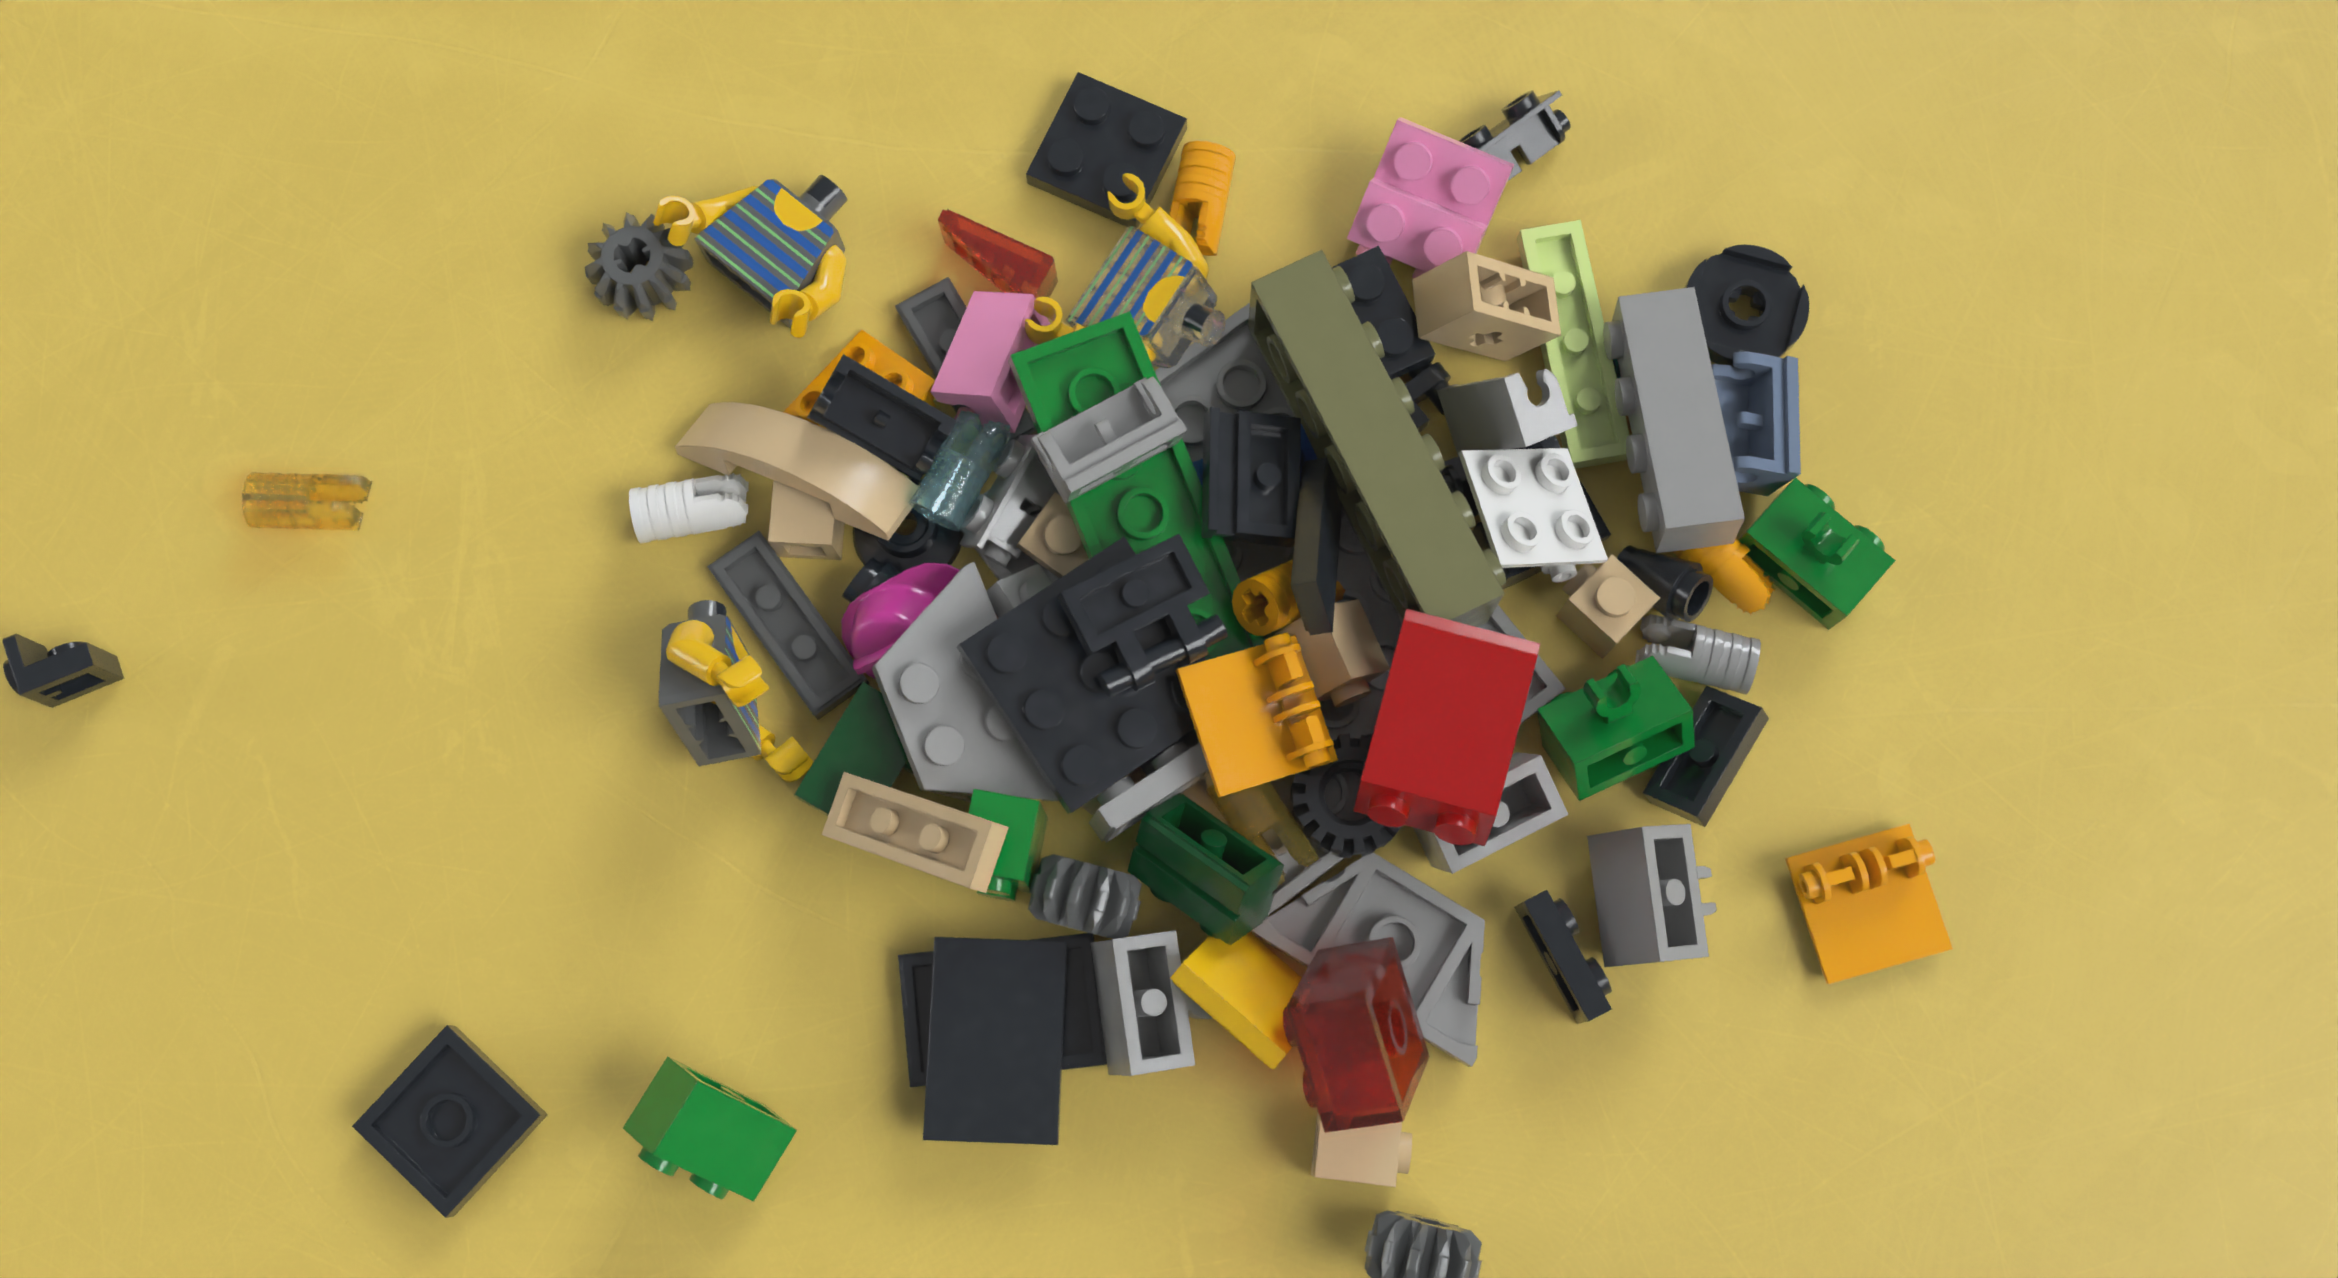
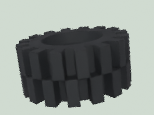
[1290,733,1402,858]

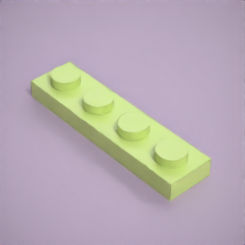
[1517,220,1629,469]

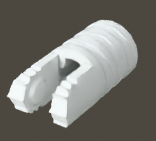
[629,473,749,544]

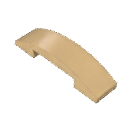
[675,402,922,541]

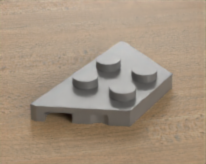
[872,562,1059,801]
[1252,853,1485,1067]

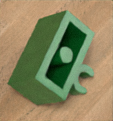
[1738,478,1896,630]
[1537,655,1695,801]
[969,789,1048,901]
[623,1056,797,1201]

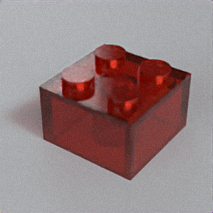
[1283,937,1430,1133]

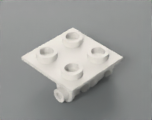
[1459,448,1608,583]

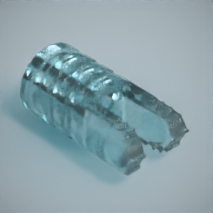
[909,410,1011,531]

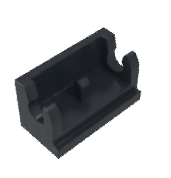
[807,354,957,482]

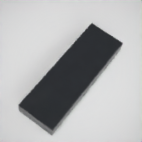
[1290,457,1342,636]

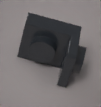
[2,634,124,708]

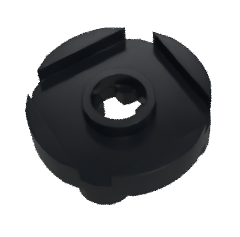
[1684,244,1809,368]

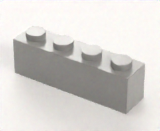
[1603,287,1745,553]

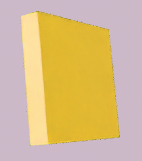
[1170,932,1329,1069]

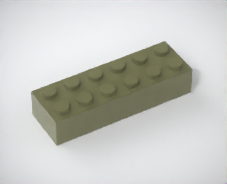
[1248,250,1506,627]

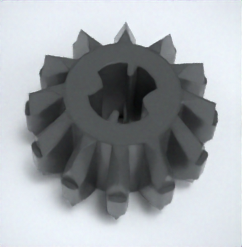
[585,212,693,321]
[1028,854,1142,939]
[1365,1210,1482,1278]

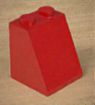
[1353,609,1541,847]

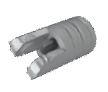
[1635,614,1761,694]

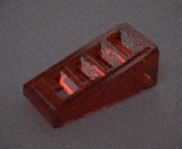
[938,209,1058,298]

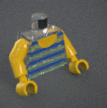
[1025,173,1226,369]

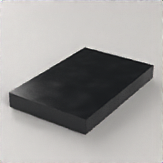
[898,933,1107,1088]
[923,937,1068,1145]

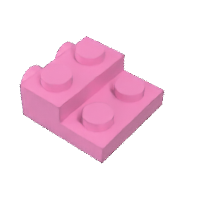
[1347,117,1515,279]

